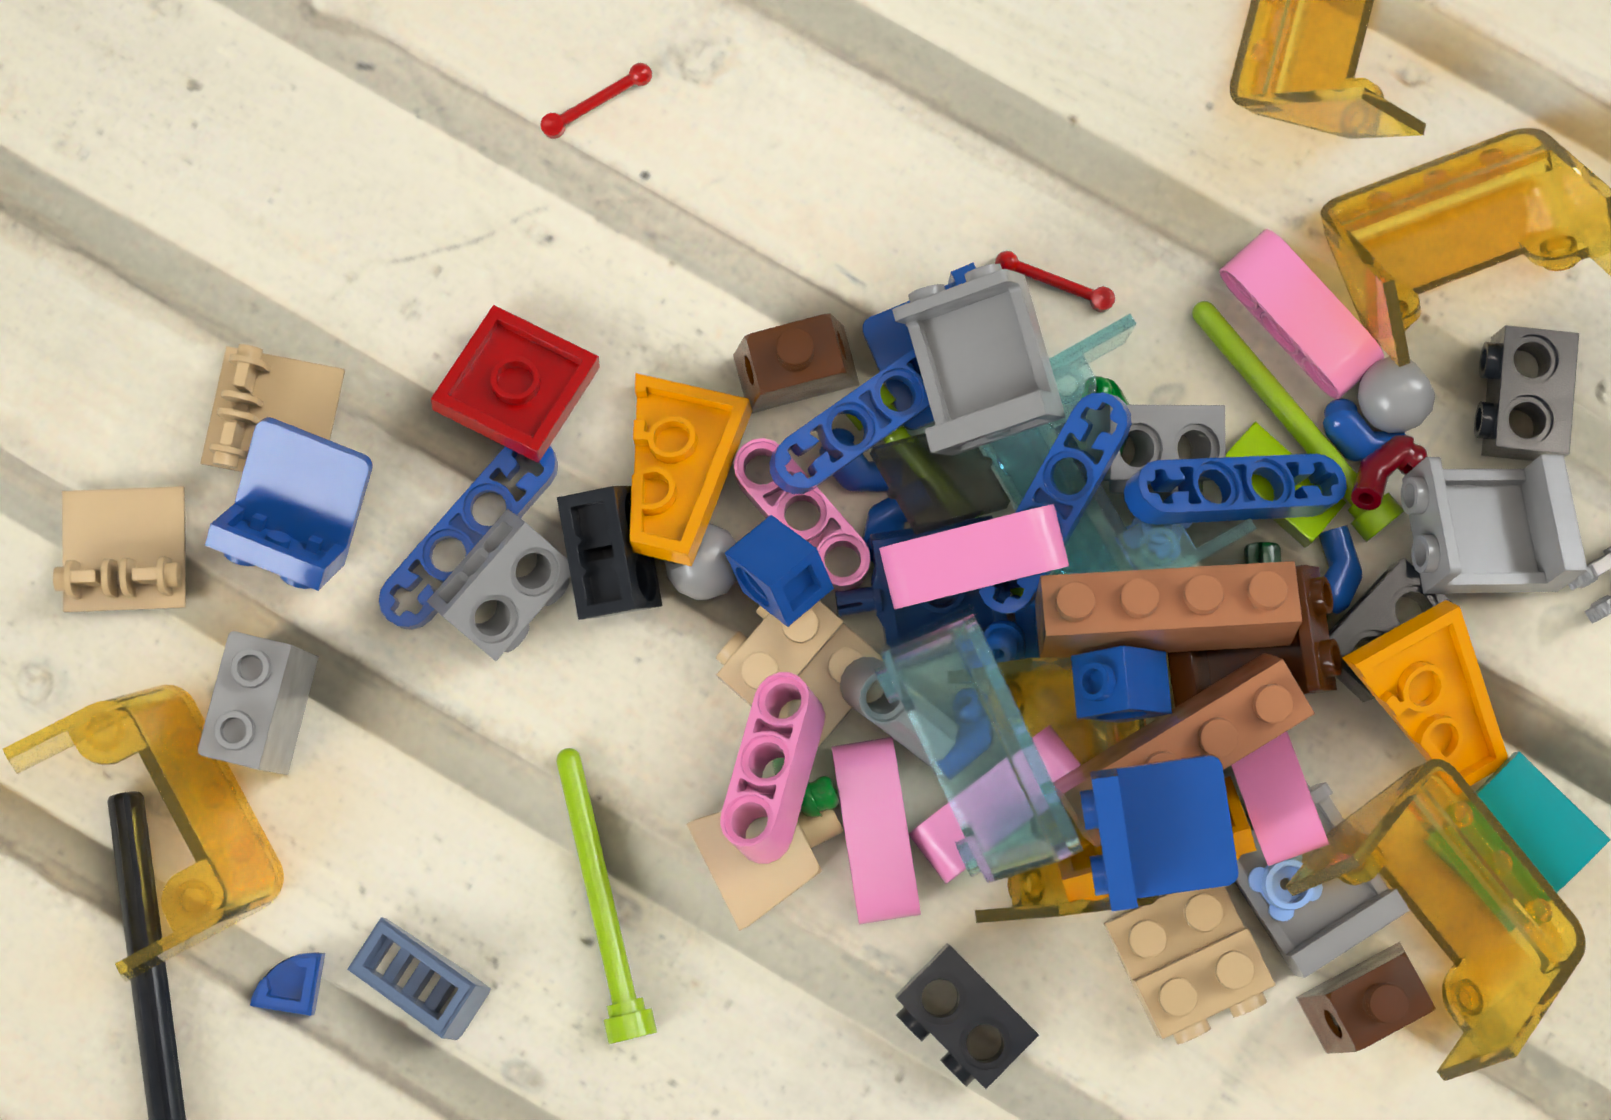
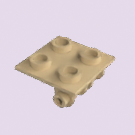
[200,344,345,472]
[53,486,186,612]

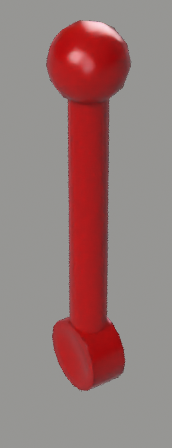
[540,63,652,139]
[995,251,1115,312]

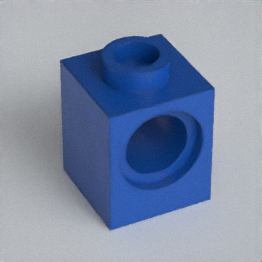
[725,515,834,627]
[1071,645,1172,723]

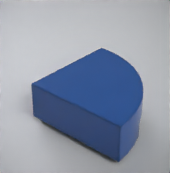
[250,952,325,1016]

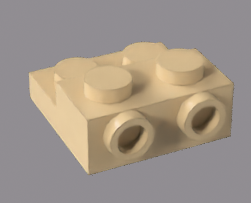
[715,601,890,749]
[1103,886,1276,1044]

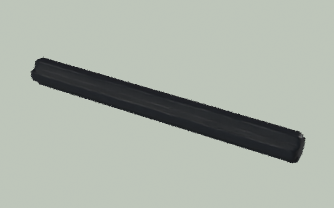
[107,791,186,1120]

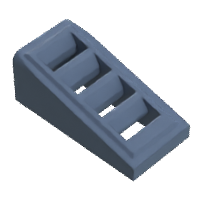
[347,917,491,1040]

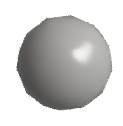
[1357,356,1435,433]
[665,523,737,600]

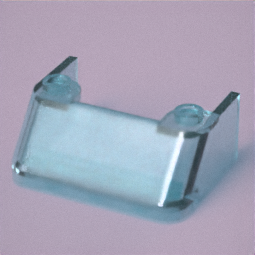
[979,314,1257,575]
[874,604,1084,883]

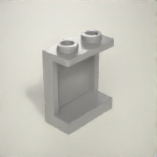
[892,264,1066,456]
[1401,455,1588,594]
[198,631,319,775]
[1235,782,1410,978]

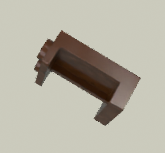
[1167,565,1342,707]

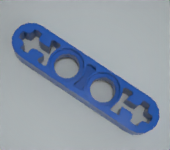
[769,348,930,494]
[979,392,1132,614]
[379,446,558,630]
[1124,454,1347,525]

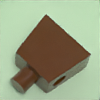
[733,313,859,413]
[1296,942,1436,1054]

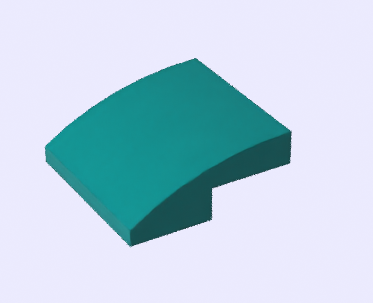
[1424,752,1611,928]

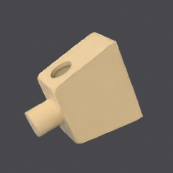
[686,809,844,931]

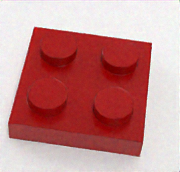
[431,305,600,463]

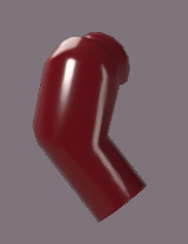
[1351,435,1427,510]

